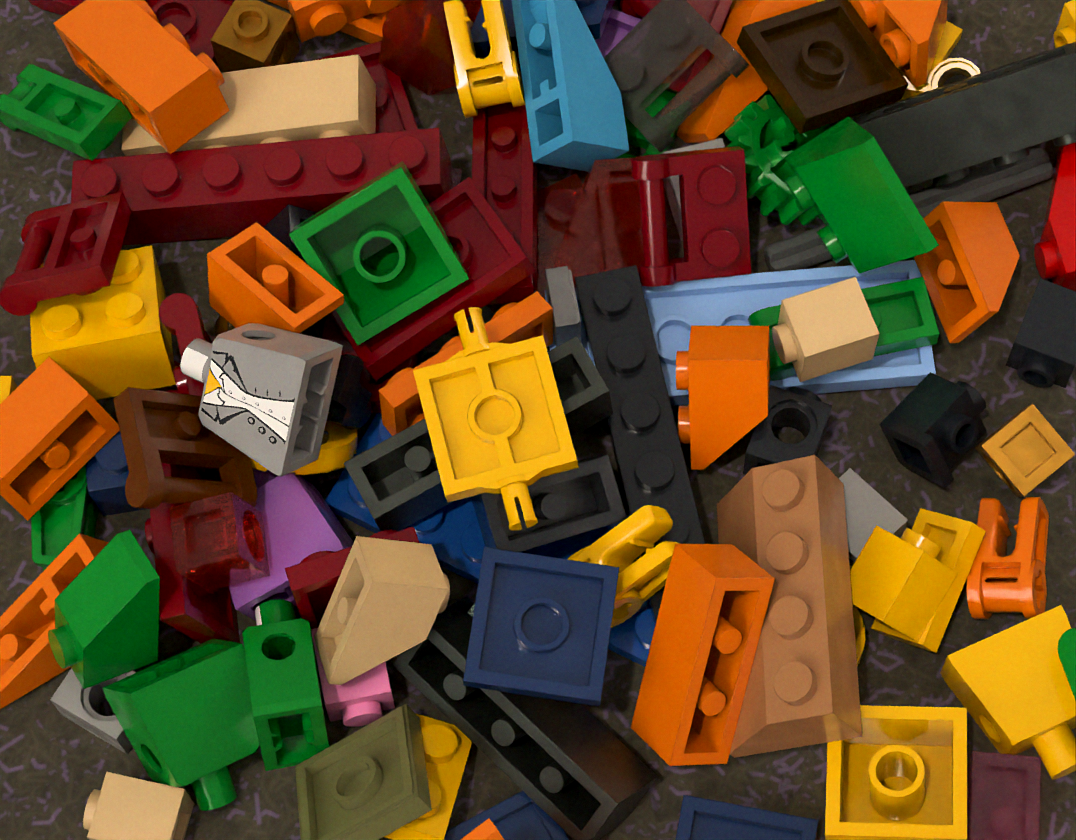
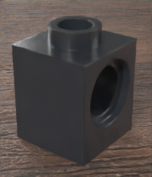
[1006,278,1076,388]
[743,385,832,475]

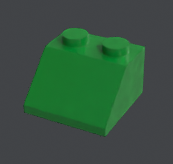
[784,117,939,273]
[289,161,469,345]

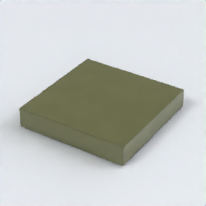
[295,704,432,840]

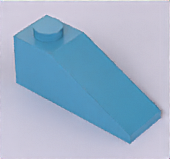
[511,0,629,172]

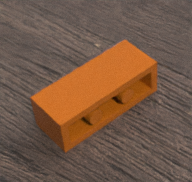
[53,0,230,154]
[630,544,775,766]

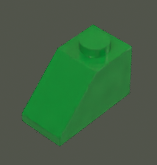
[48,529,160,689]

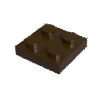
[737,0,908,134]

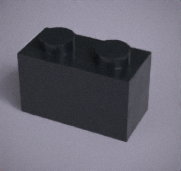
[471,455,626,552]

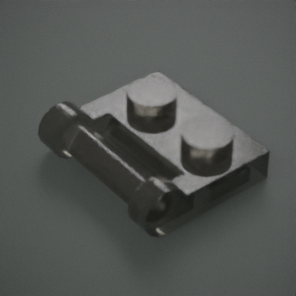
[604,0,750,153]

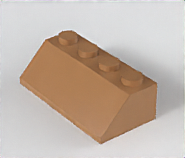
[717,455,862,758]

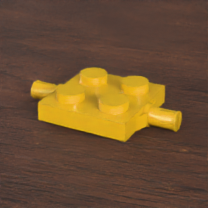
[413,307,579,531]

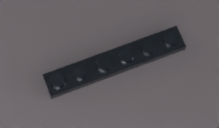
[575,265,705,625]

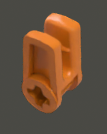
[966,497,1049,619]

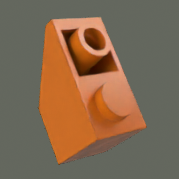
[849,0,948,87]
[676,326,770,470]

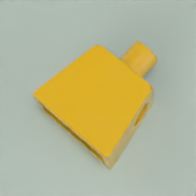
[940,605,1076,780]

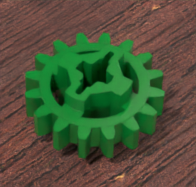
[724,95,831,226]

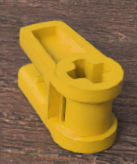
[443,0,525,118]
[567,505,680,628]

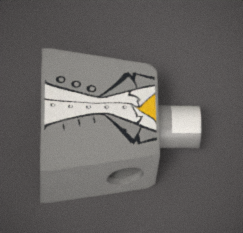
[180,323,343,477]

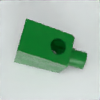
[242,599,329,771]
[103,639,259,811]

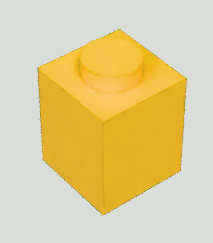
[850,525,958,642]

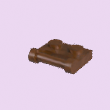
[113,387,258,517]

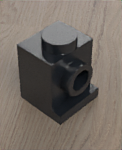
[879,372,987,488]

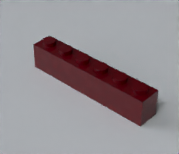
[71,128,452,245]

